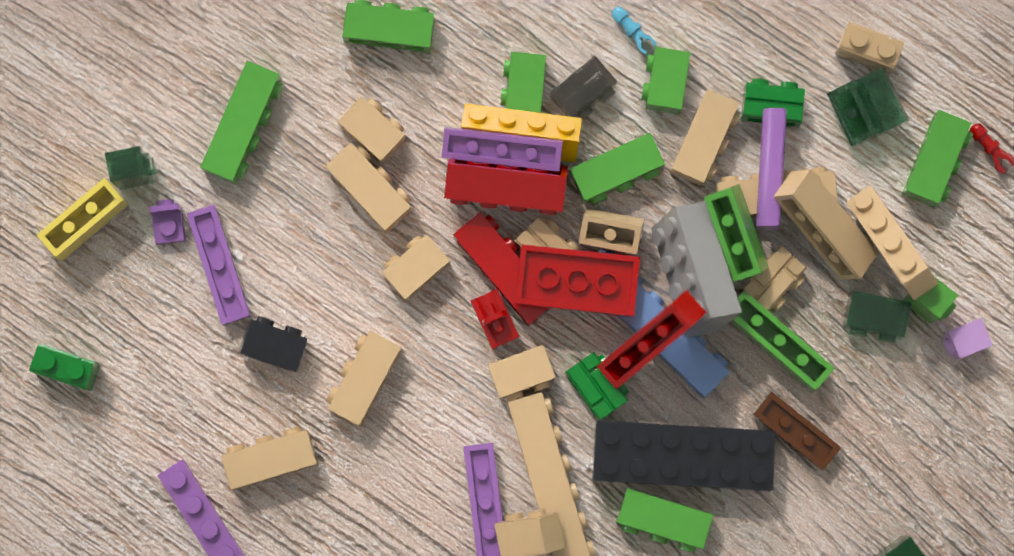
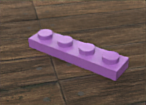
[441,127,563,172]
[186,204,251,326]
[463,443,503,556]
[157,459,245,556]

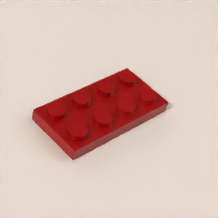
[515,244,640,317]

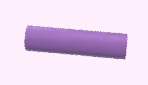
[756,108,787,230]

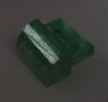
[827,67,909,147]

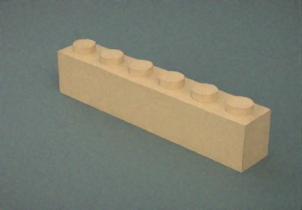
[508,392,596,556]

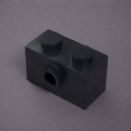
[238,316,308,372]

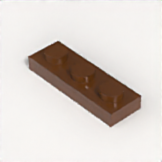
[752,391,842,471]

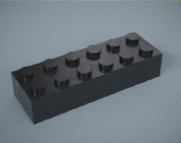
[592,420,776,491]

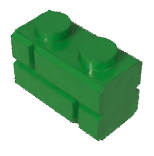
[741,78,805,127]
[29,343,100,392]
[565,352,629,420]

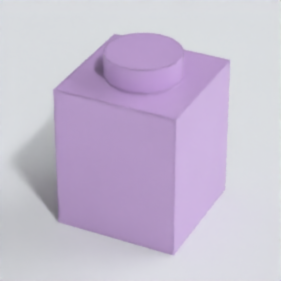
[942,318,993,361]

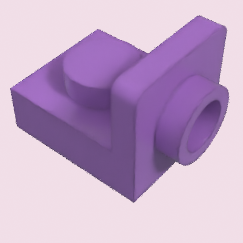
[149,199,186,245]

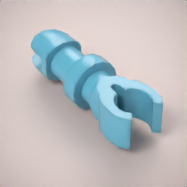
[611,7,657,55]

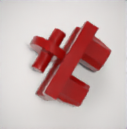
[470,289,519,350]

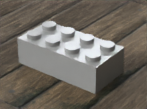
[651,202,742,338]

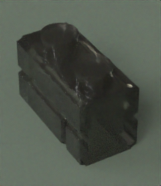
[550,56,617,122]

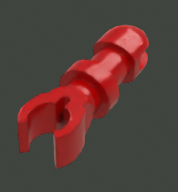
[969,123,1014,174]

